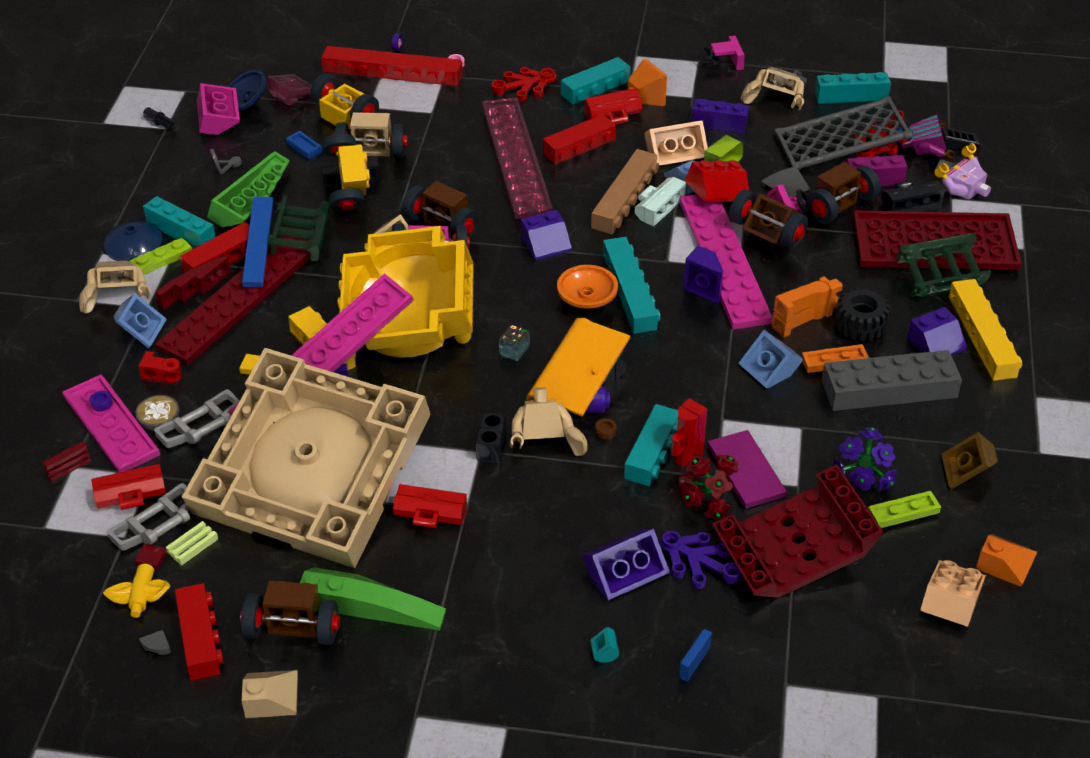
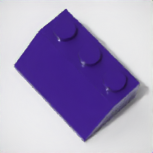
[691,99,750,134]
[582,528,670,600]

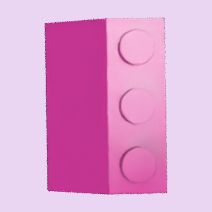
[197,83,240,135]

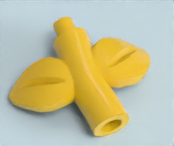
[103,564,170,618]

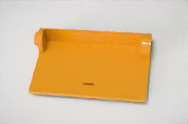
[526,318,630,416]

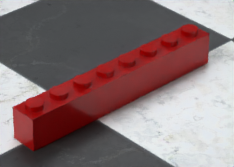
[321,46,463,86]

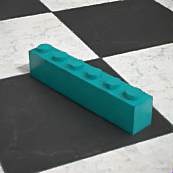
[603,237,661,334]

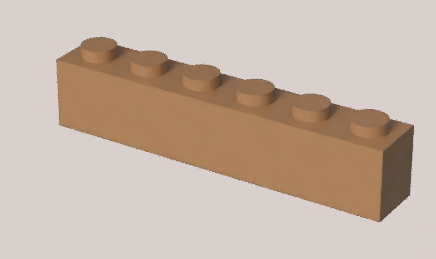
[591,149,659,234]

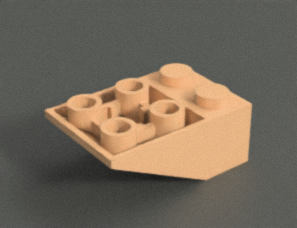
[920,560,986,627]

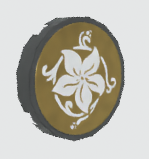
[135,395,180,431]

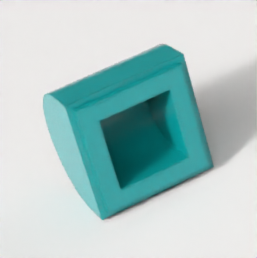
[590,627,619,663]

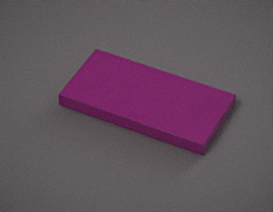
[707,430,787,509]

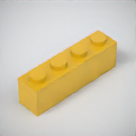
[288,306,356,370]

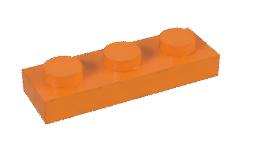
[801,344,869,373]

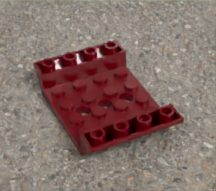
[712,465,883,598]

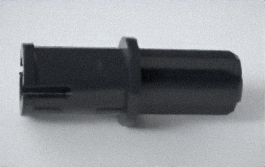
[143,107,175,129]

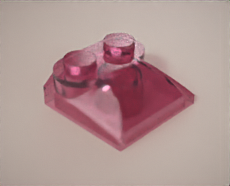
[266,74,312,105]

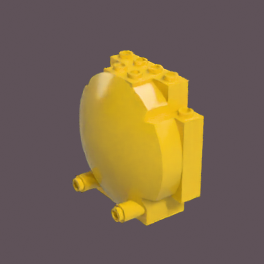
[338,226,474,358]

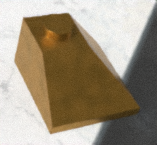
[941,432,998,489]

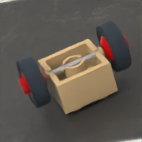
[333,112,408,158]

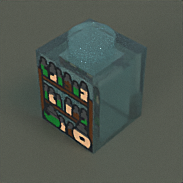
[499,324,530,361]

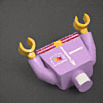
[934,143,991,199]

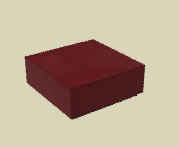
[134,544,167,571]

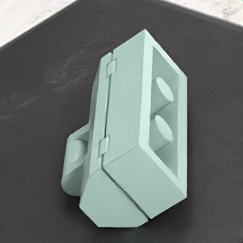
[635,177,686,226]

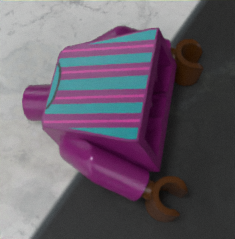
[902,115,955,162]

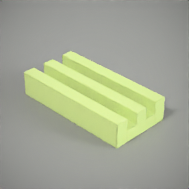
[166,521,218,566]

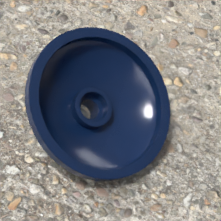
[228,69,267,112]
[103,221,163,262]

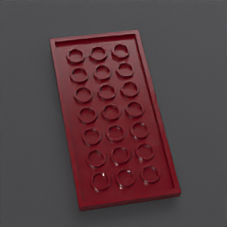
[853,210,1022,270]

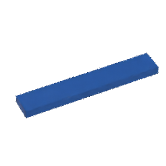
[242,196,273,288]

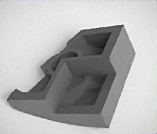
[761,167,810,199]

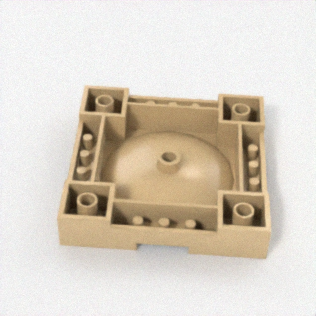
[182,348,430,569]

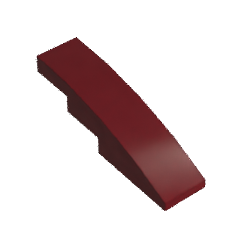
[155,256,230,310]

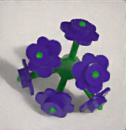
[832,427,897,491]

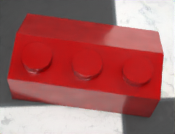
[685,160,749,202]

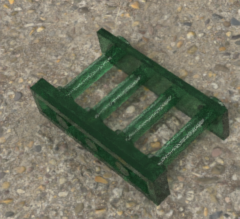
[268,195,330,261]
[895,233,991,297]

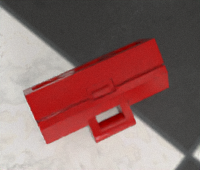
[584,88,643,125]
[671,398,707,467]
[91,464,166,510]
[393,484,467,528]

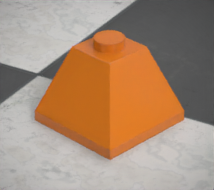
[627,58,667,106]
[976,534,1037,587]

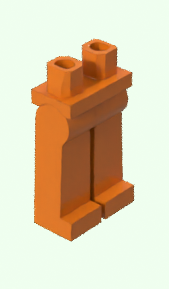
[771,276,843,338]

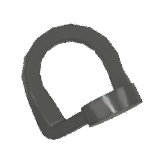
[210,149,242,174]

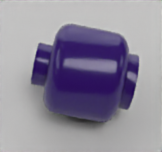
[585,386,610,414]

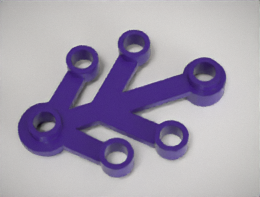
[659,531,741,589]

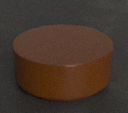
[595,419,617,440]

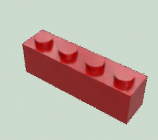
[543,114,616,165]
[180,222,250,273]
[175,583,224,681]

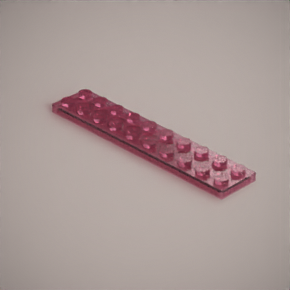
[482,98,553,219]

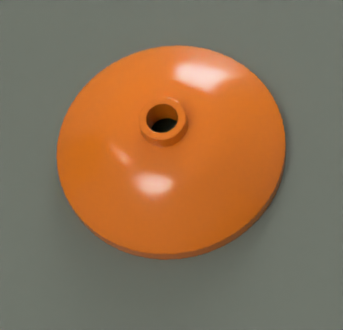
[557,265,618,309]

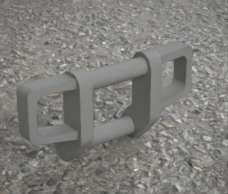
[154,389,240,448]
[107,483,190,550]

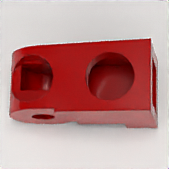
[138,351,182,383]

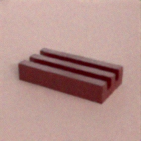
[42,441,91,482]

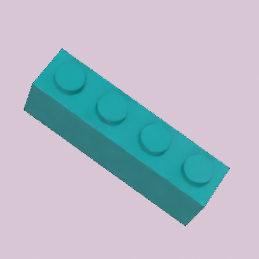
[561,57,631,105]
[815,72,891,104]
[143,196,215,248]
[624,404,678,486]

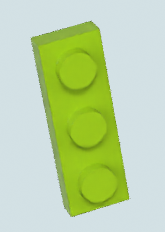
[130,237,192,275]
[868,491,941,528]

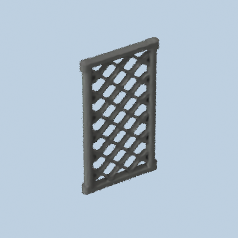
[774,96,912,170]

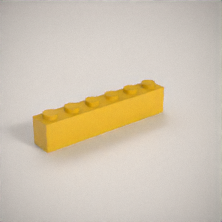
[949,279,1022,381]

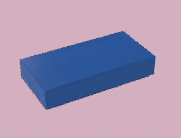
[286,131,323,159]
[679,629,712,682]

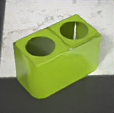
[704,135,743,162]

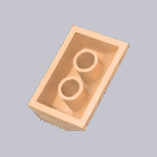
[644,121,709,166]

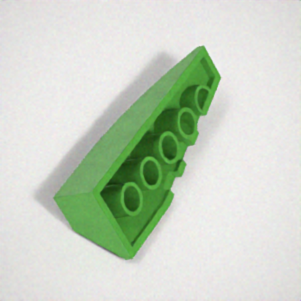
[207,151,290,227]
[300,567,446,631]

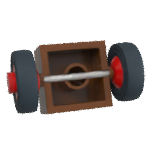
[807,162,881,224]
[402,181,478,239]
[729,189,808,249]
[240,581,340,645]

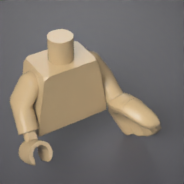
[741,67,804,110]
[79,261,150,314]
[509,387,587,456]

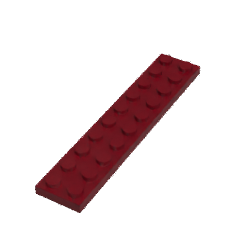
[155,231,319,366]

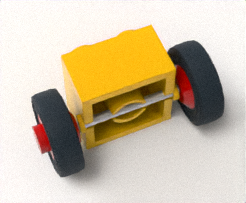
[311,73,379,129]
[322,134,370,211]

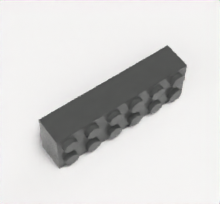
[822,350,962,411]

